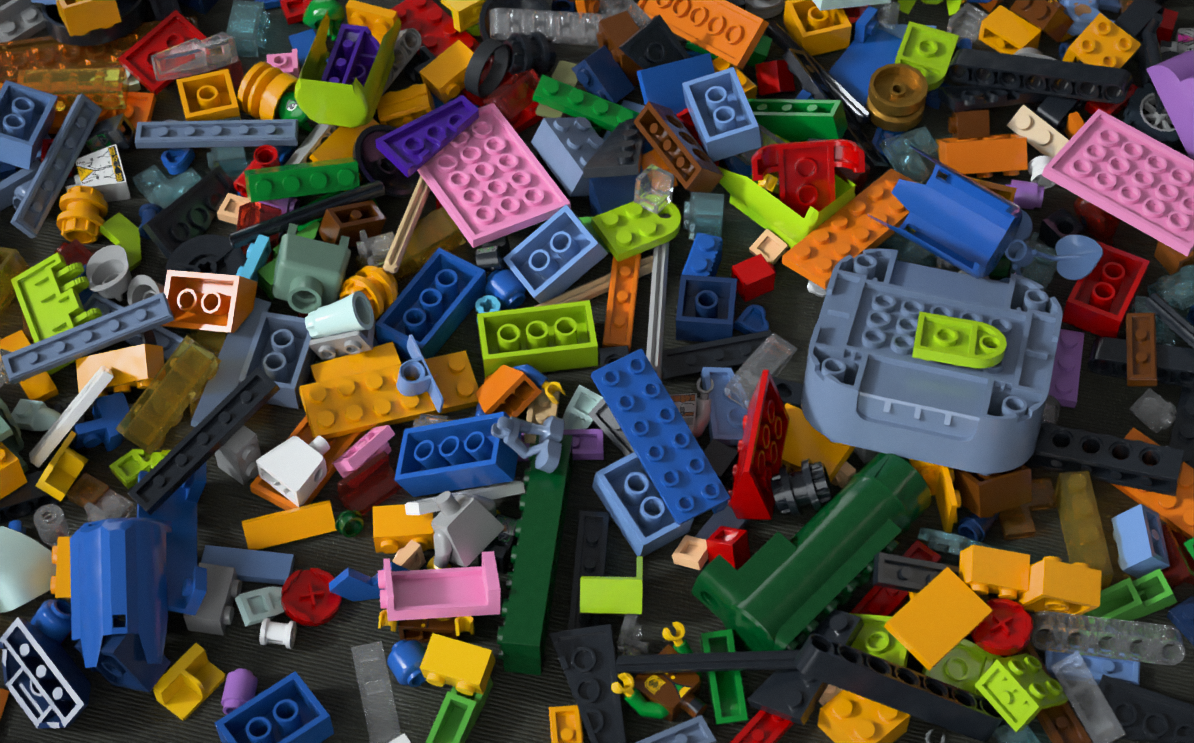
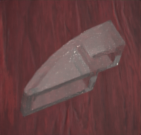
[151,32,239,81]
[724,333,797,410]
[351,641,401,743]
[1050,651,1126,743]

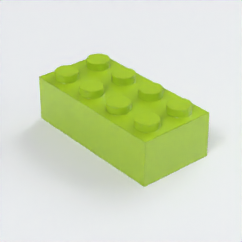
[477,300,598,378]

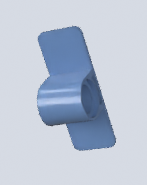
[396,334,444,413]

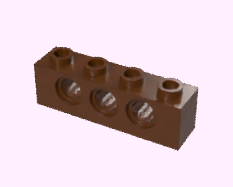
[633,101,724,196]

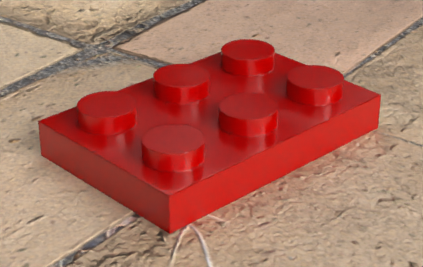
[118,10,213,96]

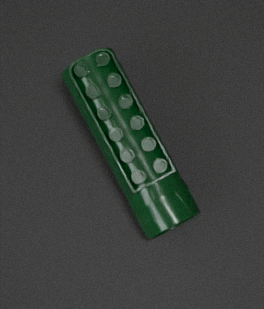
[691,452,932,652]

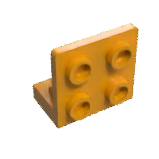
[346,0,398,44]
[1062,13,1141,68]
[908,459,961,535]

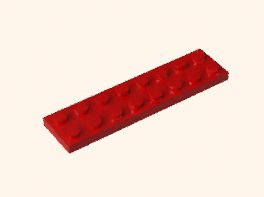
[390,0,544,134]

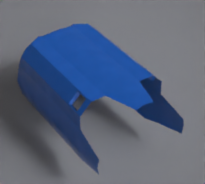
[868,145,1022,279]
[70,518,172,671]

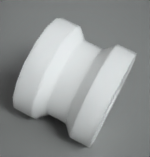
[1028,156,1056,189]

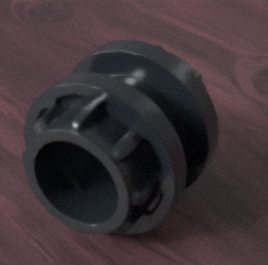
[503,32,556,79]
[771,458,833,517]

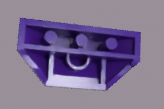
[321,24,380,87]

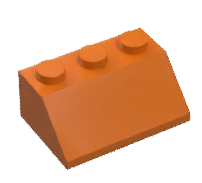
[936,133,1028,178]
[161,270,257,333]

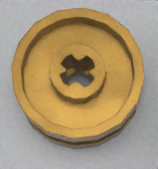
[866,63,928,132]

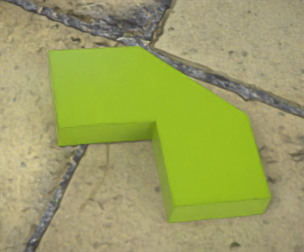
[99,212,141,272]
[109,449,171,489]

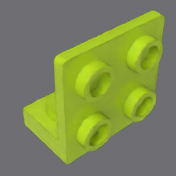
[975,653,1069,732]

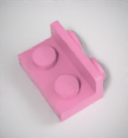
[332,425,395,485]

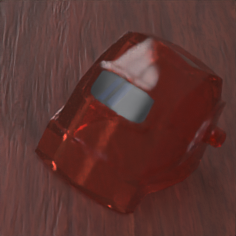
[1073,196,1120,247]

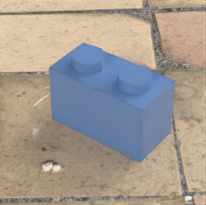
[1112,504,1170,579]

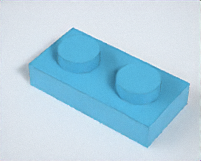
[236,234,272,282]

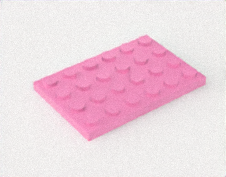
[417,103,571,248]
[1042,109,1194,257]

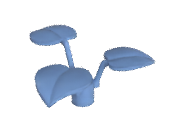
[999,209,1103,283]

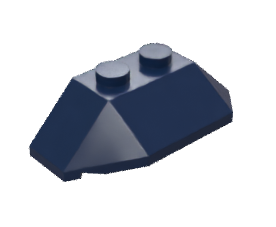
[0,617,91,729]

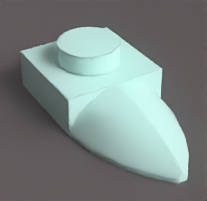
[563,385,603,429]
[11,399,60,431]
[235,587,284,627]

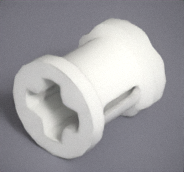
[259,618,297,649]

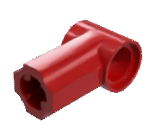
[233,145,281,198]

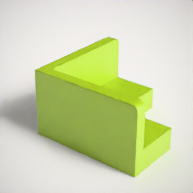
[580,556,643,614]

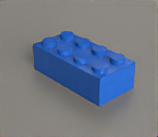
[375,248,486,360]
[394,412,522,497]

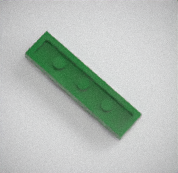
[532,75,639,132]

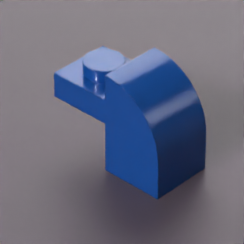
[72,392,130,452]

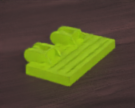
[11,252,102,375]

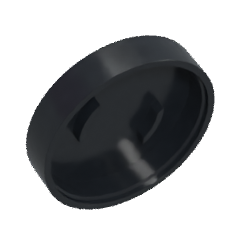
[42,0,148,46]

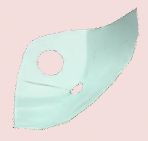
[0,526,56,613]

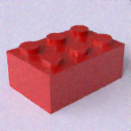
[1062,241,1150,338]

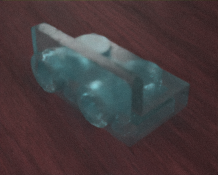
[1010,232,1058,292]

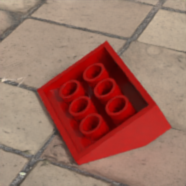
[728,370,790,520]

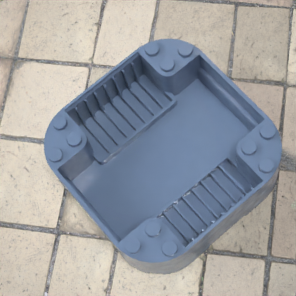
[801,249,1063,476]

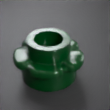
[335,510,364,538]

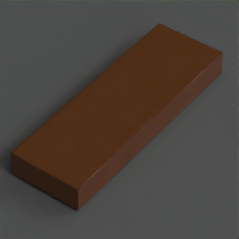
[1126,313,1157,386]

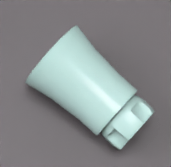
[305,291,374,339]

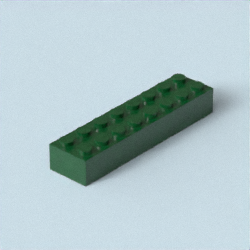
[497,435,573,675]

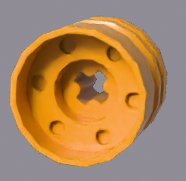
[237,62,298,120]

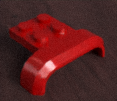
[751,139,865,218]

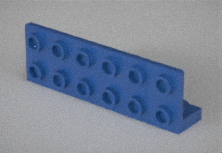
[795,6,902,107]
[591,348,730,525]
[137,462,207,616]

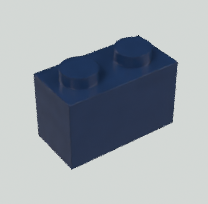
[572,45,635,103]

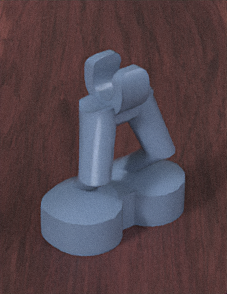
[491,415,565,473]

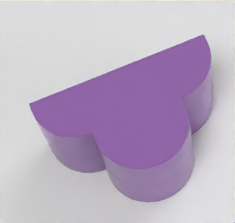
[1146,50,1194,160]

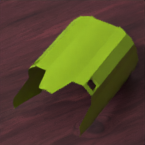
[294,10,401,128]
[717,129,856,248]

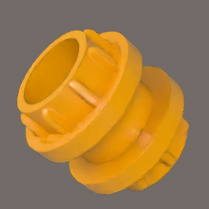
[56,186,108,244]
[339,266,398,320]

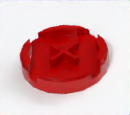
[281,568,342,626]
[971,598,1033,655]

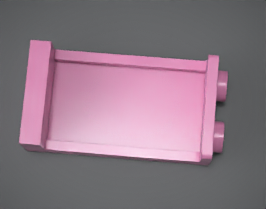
[378,551,501,621]

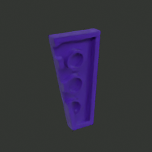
[376,95,479,178]

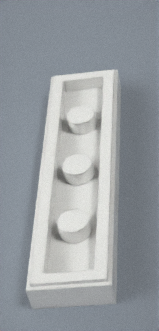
[29,365,114,468]
[405,481,525,515]

